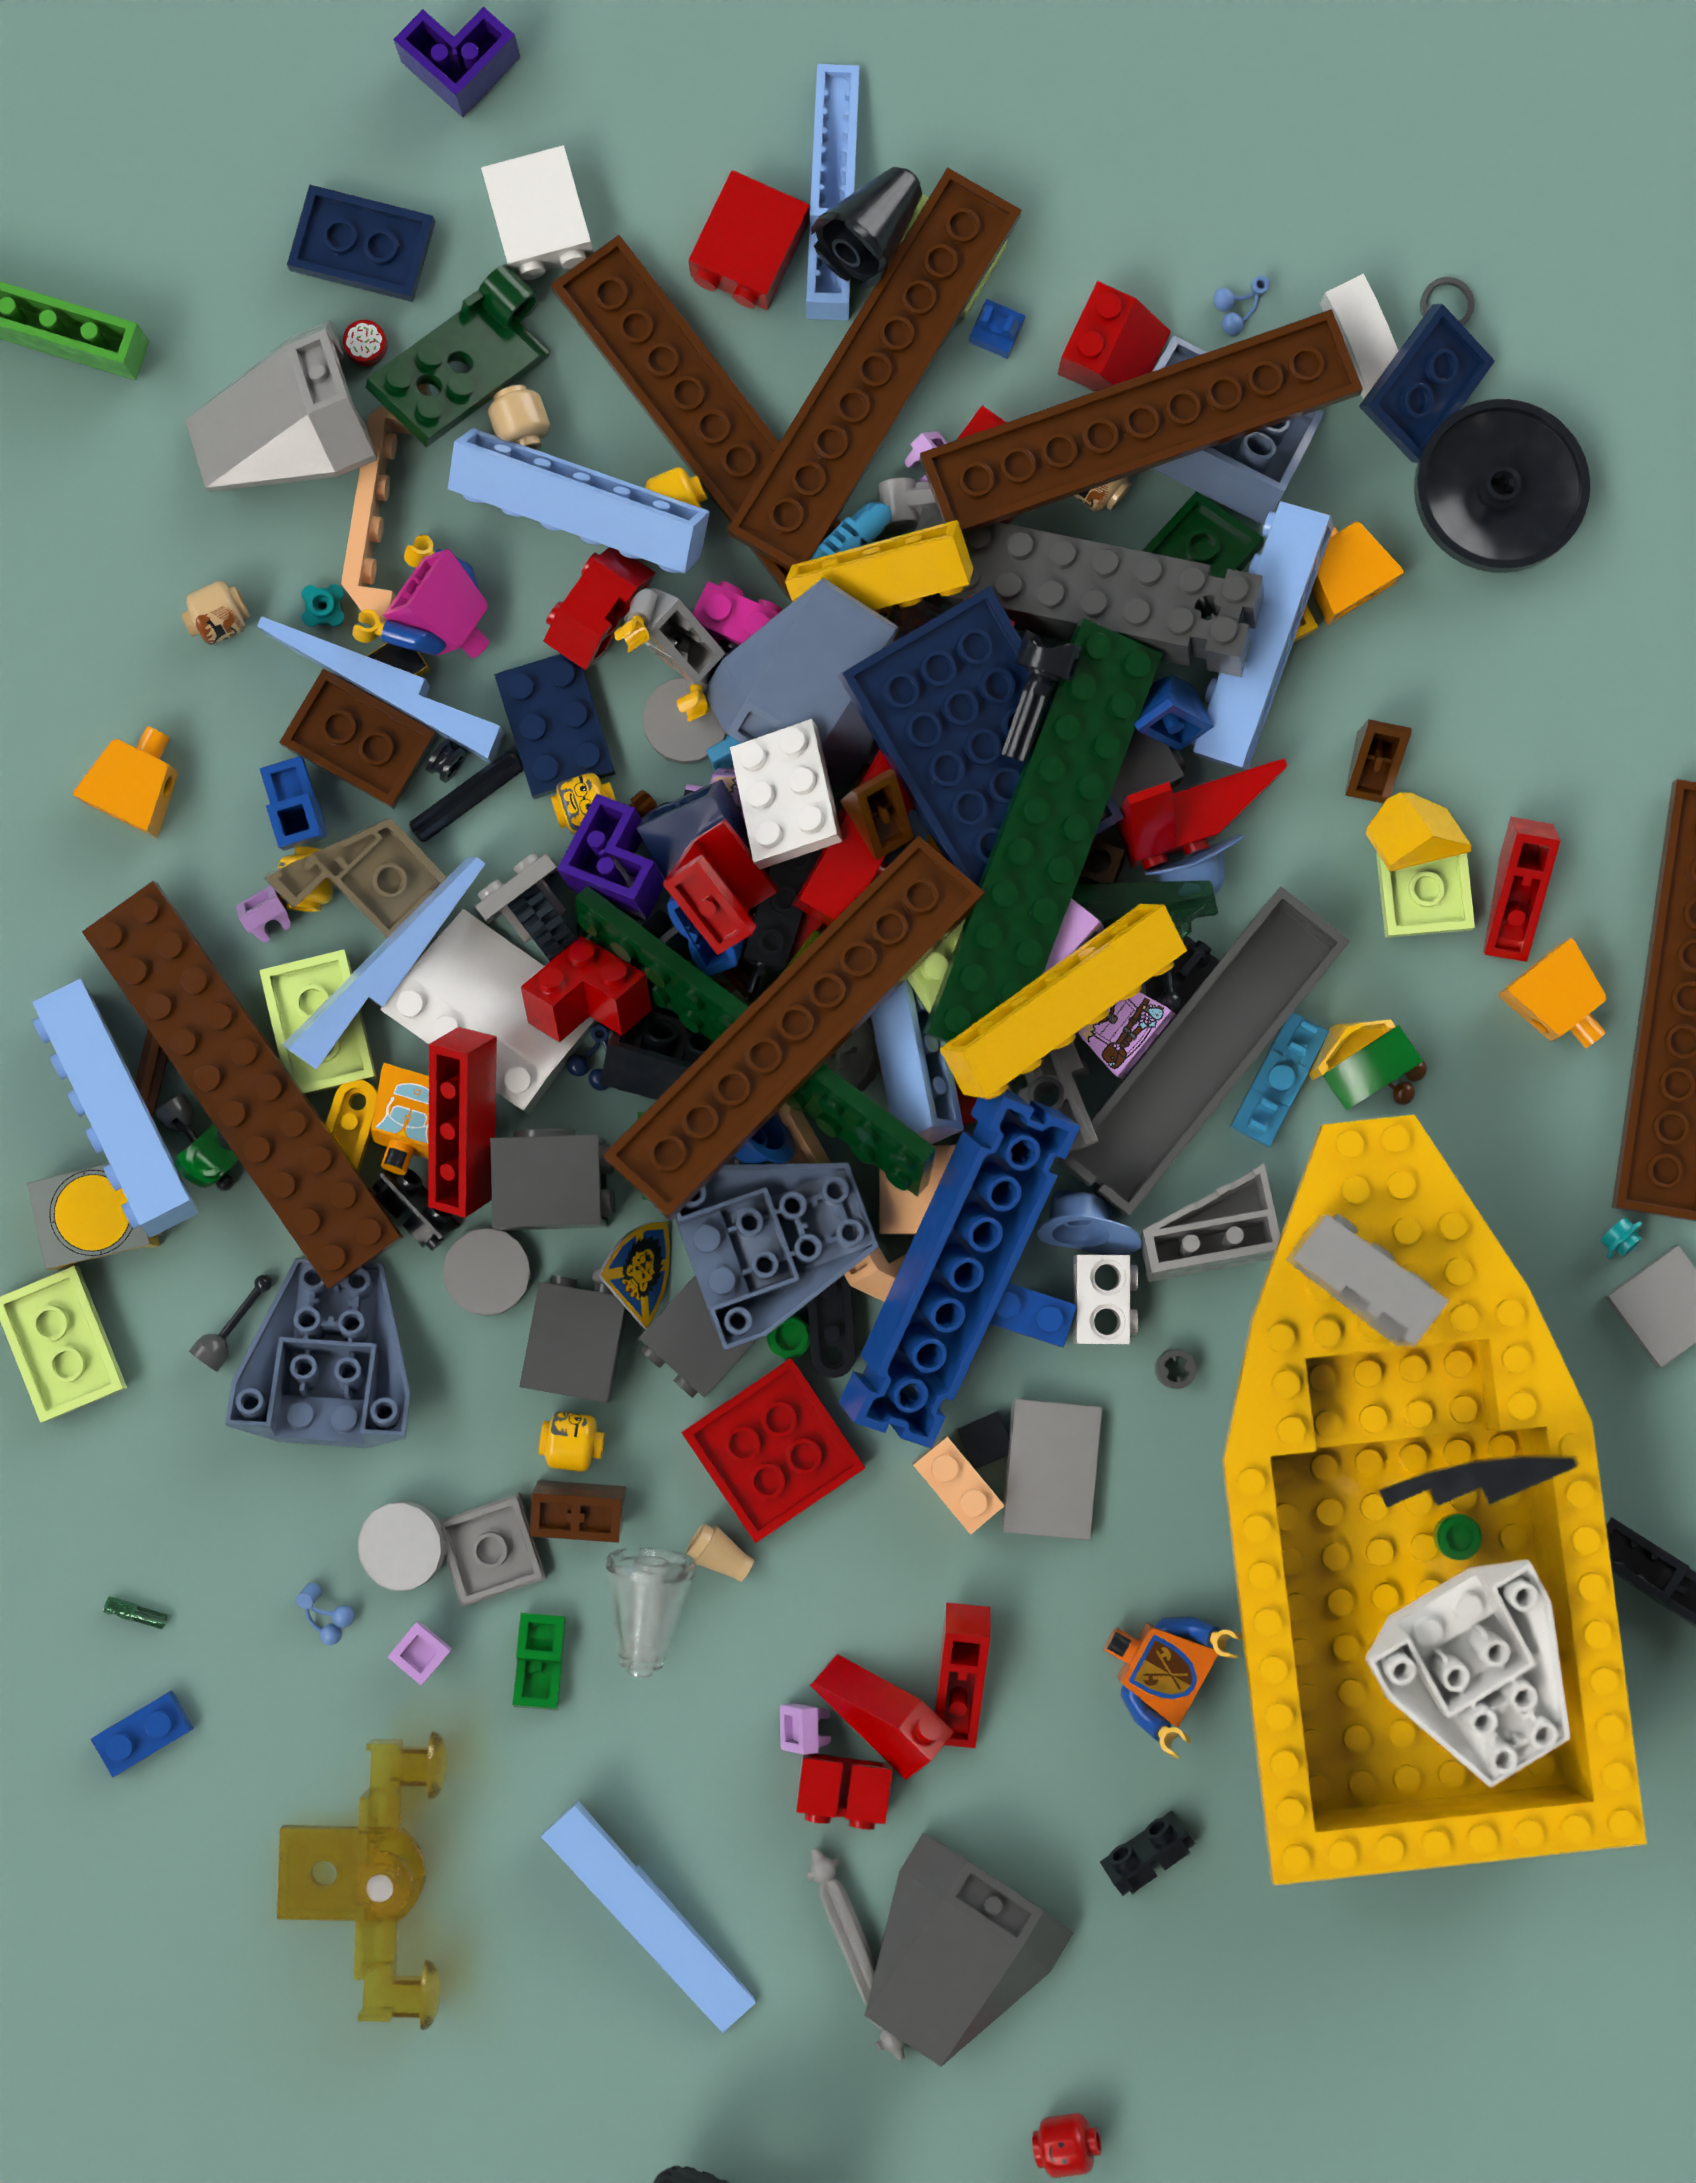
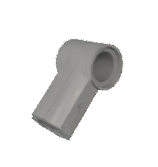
[878,478,938,531]

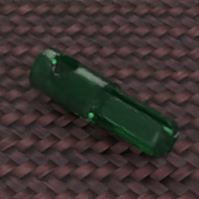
[103,1596,167,1629]

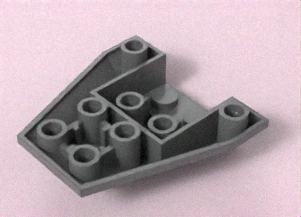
[864,1833,1074,2067]

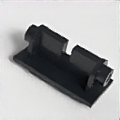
[1146,934,1219,1014]
[372,1168,461,1251]
[1100,1811,1195,1896]

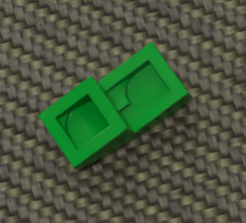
[1322,1025,1423,1110]
[512,1613,566,1710]

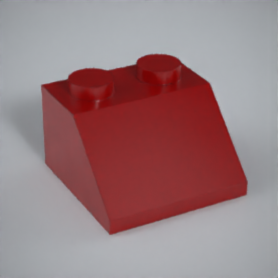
[1057,281,1171,392]

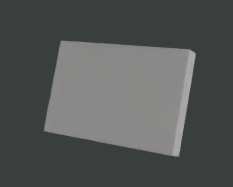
[1001,1398,1102,1540]

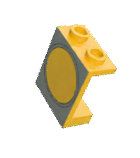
[27,1163,163,1270]

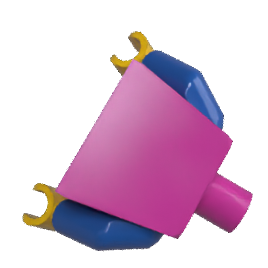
[352,535,490,659]

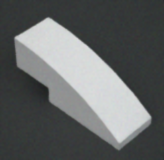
[1320,273,1398,400]

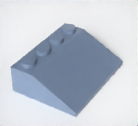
[1152,335,1325,525]

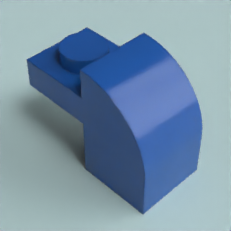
[259,756,327,851]

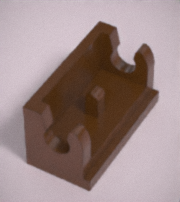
[530,1480,626,1543]

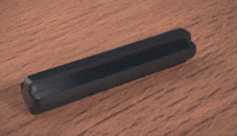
[409,751,523,842]

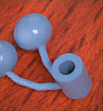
[1213,276,1269,336]
[296,1583,355,1645]

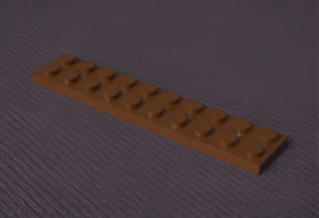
[727,167,1022,570]
[550,235,841,603]
[919,309,1363,534]
[1612,779,1696,1222]
[603,835,985,1221]
[82,881,404,1289]

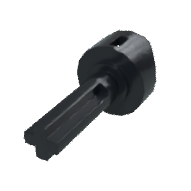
[1001,630,1084,763]

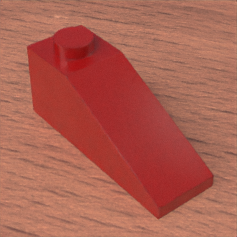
[1172,758,1287,856]
[1115,781,1177,871]
[1483,816,1561,962]
[934,1602,991,1749]
[810,1654,954,1780]

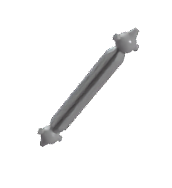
[805,1847,905,2061]

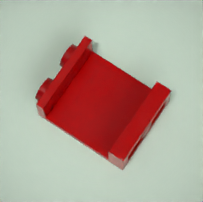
[662,819,779,955]

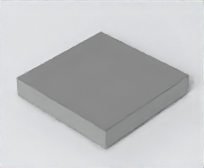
[1605,1245,1696,1368]
[439,1493,547,1607]

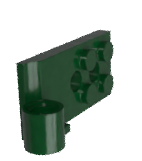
[365,264,550,448]

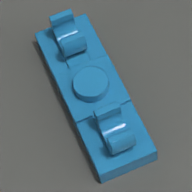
[1229,1012,1329,1147]

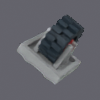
[475,853,577,961]

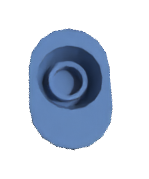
[1145,834,1244,909]
[1037,1191,1142,1255]

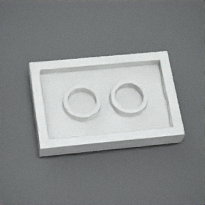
[730,719,843,869]

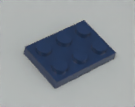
[287,184,436,302]
[1359,304,1495,463]
[494,654,616,799]

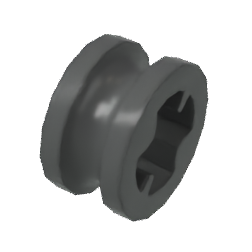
[1155,1349,1196,1389]

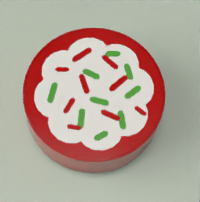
[343,320,388,366]

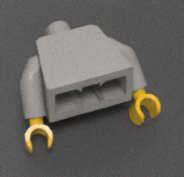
[614,588,726,722]

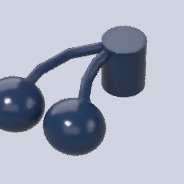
[566,1023,609,1091]

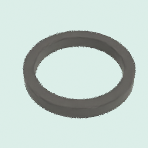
[1420,277,1474,325]

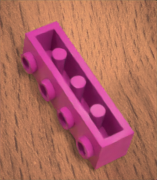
[692,581,783,645]

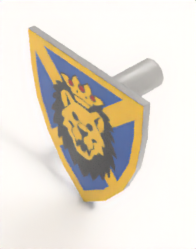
[592,1221,670,1329]

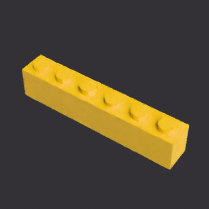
[939,904,1187,1099]

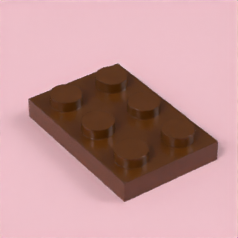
[279,669,438,809]

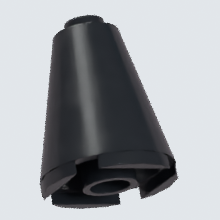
[811,167,922,288]

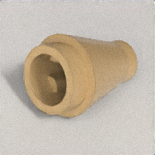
[685,1523,754,1582]

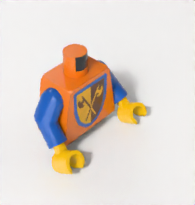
[1104,1616,1243,1759]

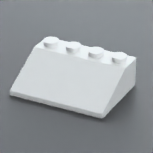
[380,909,596,1115]

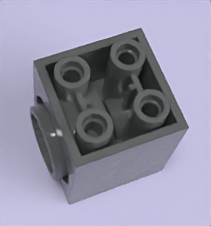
[490,1128,615,1231]

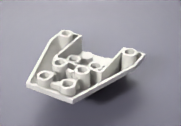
[1365,1560,1570,1788]

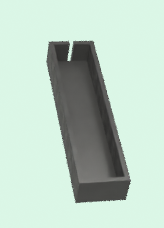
[1057,886,1350,1217]

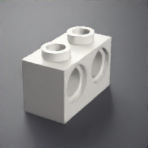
[1073,1255,1138,1344]

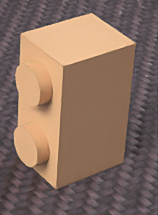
[912,1435,1005,1535]

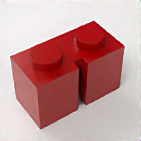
[796,1753,892,1830]

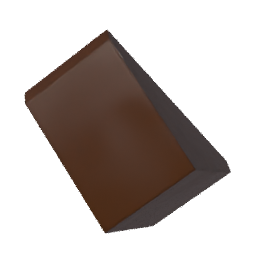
[1345,719,1412,803]
[840,768,914,860]

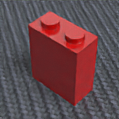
[688,170,810,311]

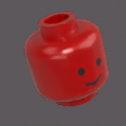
[1032,2113,1102,2178]

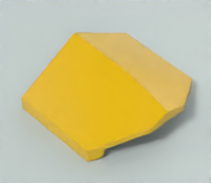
[1366,792,1472,872]
[1308,1019,1396,1080]

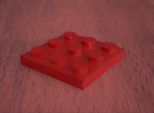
[681,1358,866,1544]

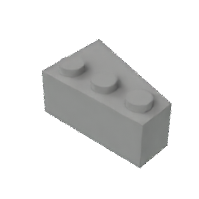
[1140,1163,1281,1282]
[1285,1213,1449,1346]

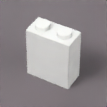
[481,145,593,280]

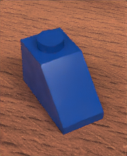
[1134,674,1214,751]

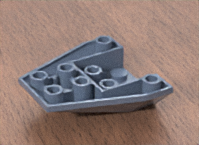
[703,578,898,788]
[675,1163,879,1351]
[225,1258,411,1448]

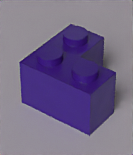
[393,6,521,117]
[557,794,665,920]

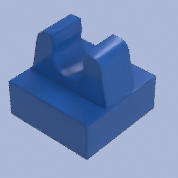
[969,298,1025,359]

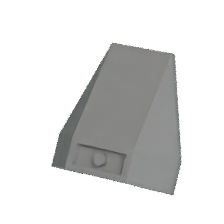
[185,320,378,492]

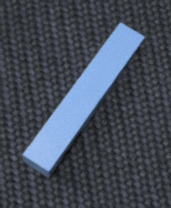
[806,64,860,321]
[257,616,505,763]
[282,856,486,1069]
[541,1800,757,2033]

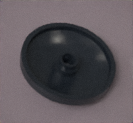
[1414,399,1590,573]

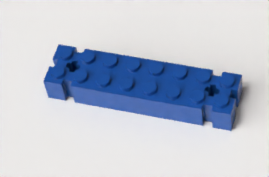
[839,1090,1080,1448]

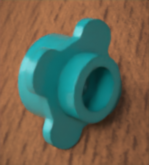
[301,584,345,628]
[1600,1217,1643,1259]

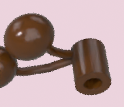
[1388,1061,1427,1105]

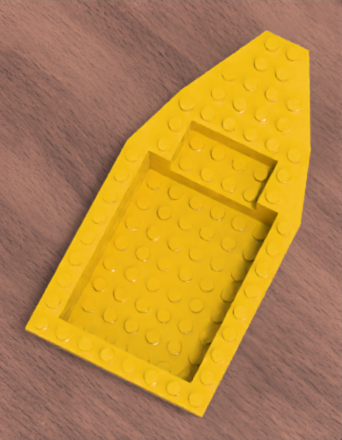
[1222,1114,1647,1885]

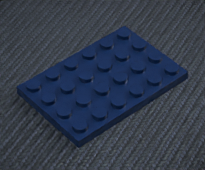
[838,586,1124,886]

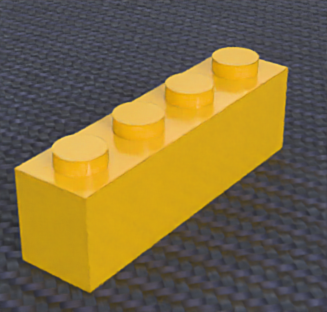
[785,520,974,613]

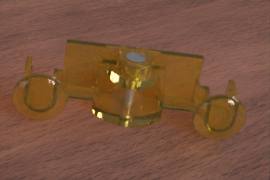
[277,1731,448,2031]

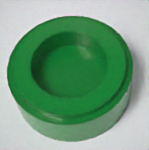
[767,1315,810,1359]
[1433,1513,1482,1560]

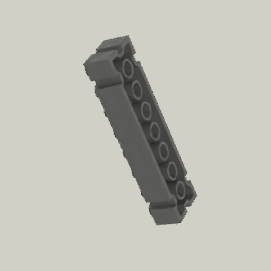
[910,507,1264,677]

